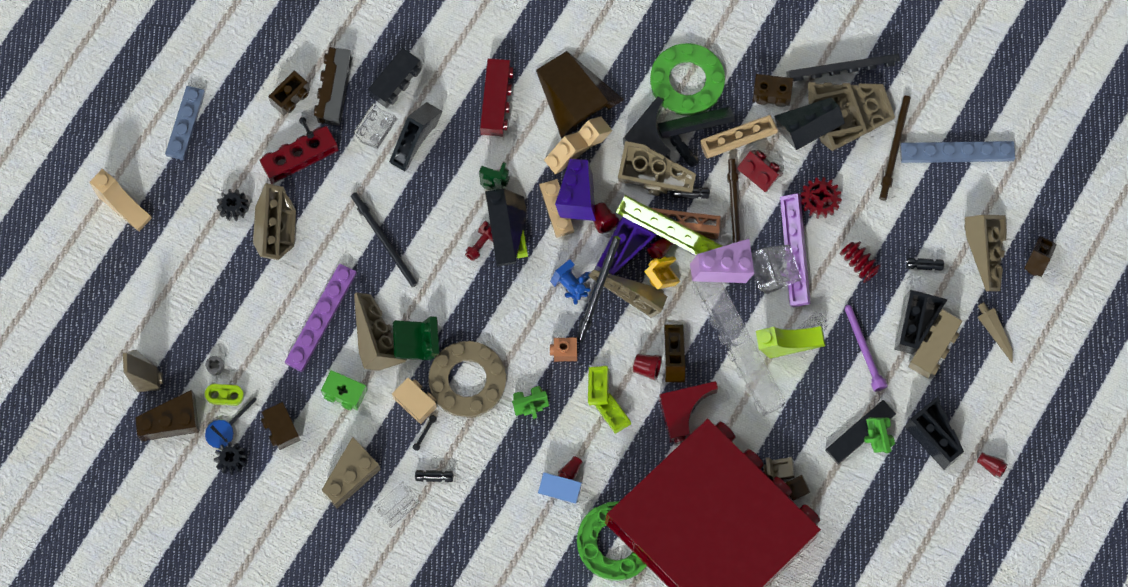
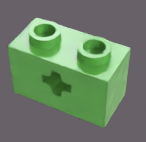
[321,370,367,411]

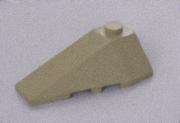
[588,270,668,318]
[354,292,407,371]

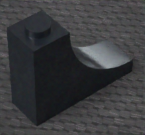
[623,96,671,160]
[389,102,443,172]

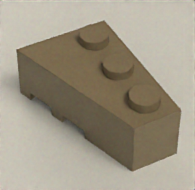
[908,309,962,378]
[322,437,381,509]

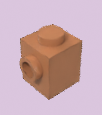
[550,337,577,362]

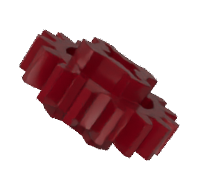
[800,177,842,219]

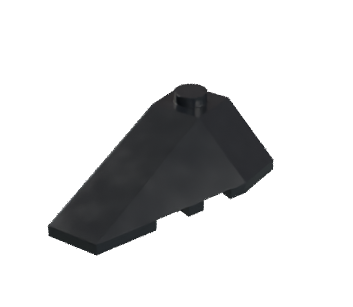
[485,189,527,267]

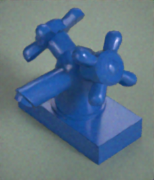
[550,259,591,305]

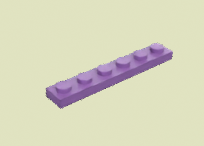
[780,193,811,307]
[285,263,357,372]

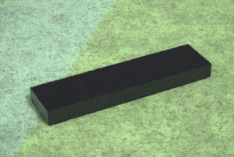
[657,106,735,138]
[825,400,896,465]

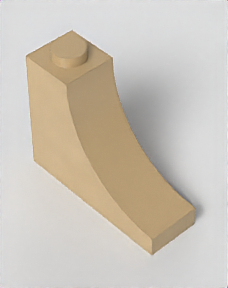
[89,169,152,231]

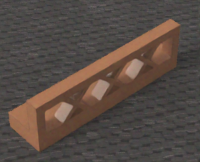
[643,208,721,239]

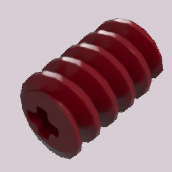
[839,241,881,283]

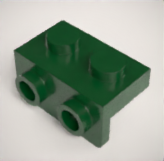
[479,162,510,190]

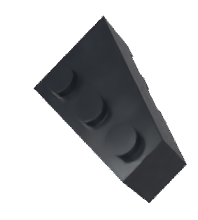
[774,97,845,150]

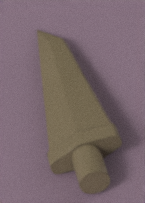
[977,303,1013,363]

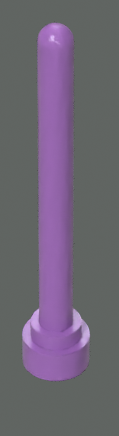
[845,305,888,392]

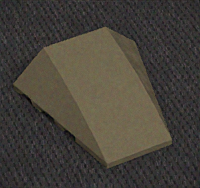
[808,82,895,151]

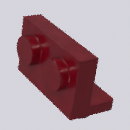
[737,150,783,192]

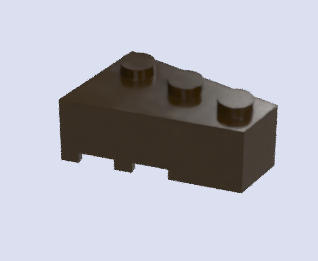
[135,390,199,441]

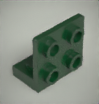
[393,316,439,360]

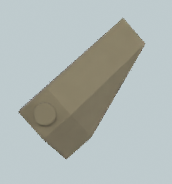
[618,141,696,193]
[964,215,1007,292]
[123,350,163,392]

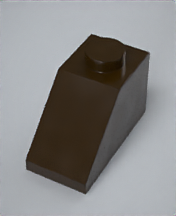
[1024,236,1057,277]

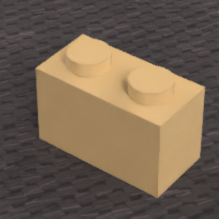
[392,378,437,424]

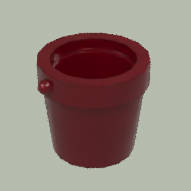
[593,202,619,234]
[633,354,662,380]

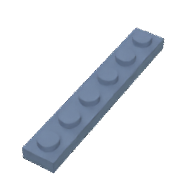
[900,141,1015,163]

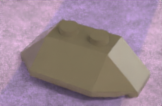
[253,183,296,260]

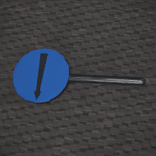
[205,397,257,449]

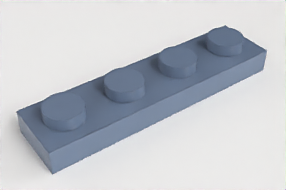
[165,86,205,160]

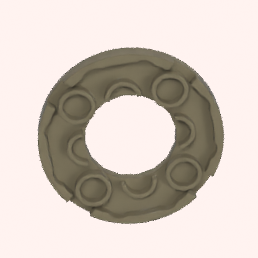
[429,341,506,418]

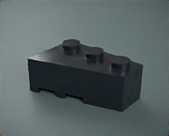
[894,290,948,354]
[905,397,964,470]

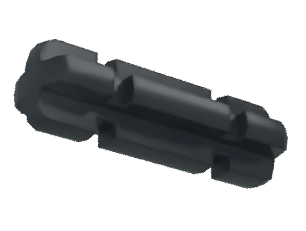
[670,135,699,168]
[673,187,710,199]
[906,258,944,271]
[415,470,453,482]

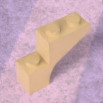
[544,117,613,174]

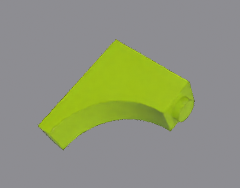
[756,326,826,359]

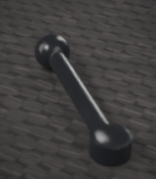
[299,117,314,139]
[413,415,437,451]

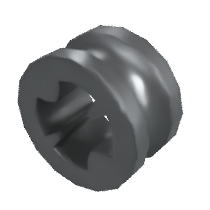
[205,356,224,375]

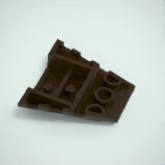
[536,51,624,139]

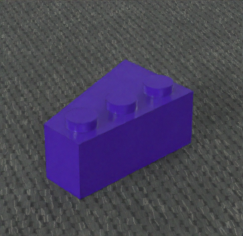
[555,159,596,221]
[594,217,656,275]

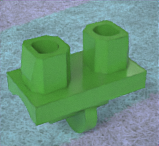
[512,386,549,419]
[864,417,895,453]

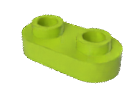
[205,384,244,406]

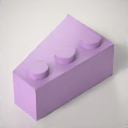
[690,239,754,283]

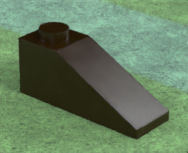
[664,324,685,382]

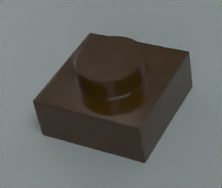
[786,475,811,501]

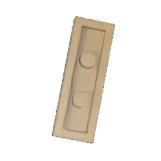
[539,179,574,238]

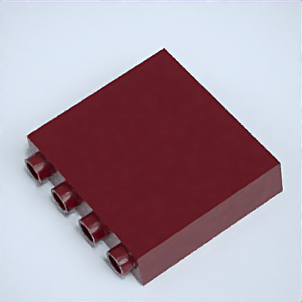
[605,418,821,587]

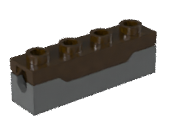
[314,47,353,126]

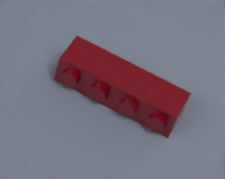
[480,58,514,137]

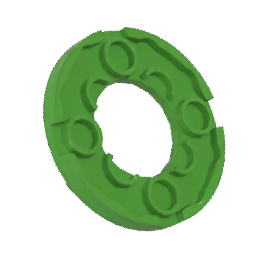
[650,43,725,116]
[577,502,647,581]

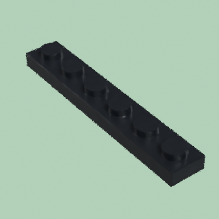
[786,54,900,82]

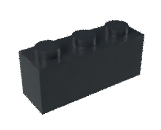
[368,48,421,108]

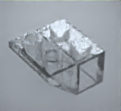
[752,244,801,294]

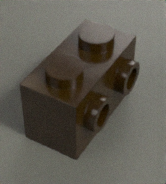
[268,70,310,116]
[752,74,793,107]
[261,402,301,450]

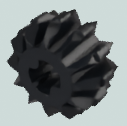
[217,189,249,221]
[214,442,248,475]

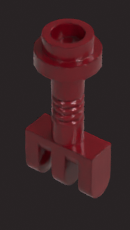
[465,220,493,261]

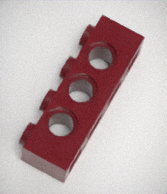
[259,126,339,184]

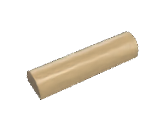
[701,115,778,159]

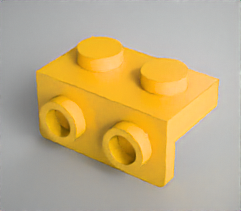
[644,256,680,289]

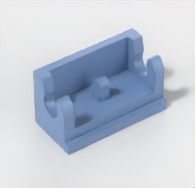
[538,472,582,504]

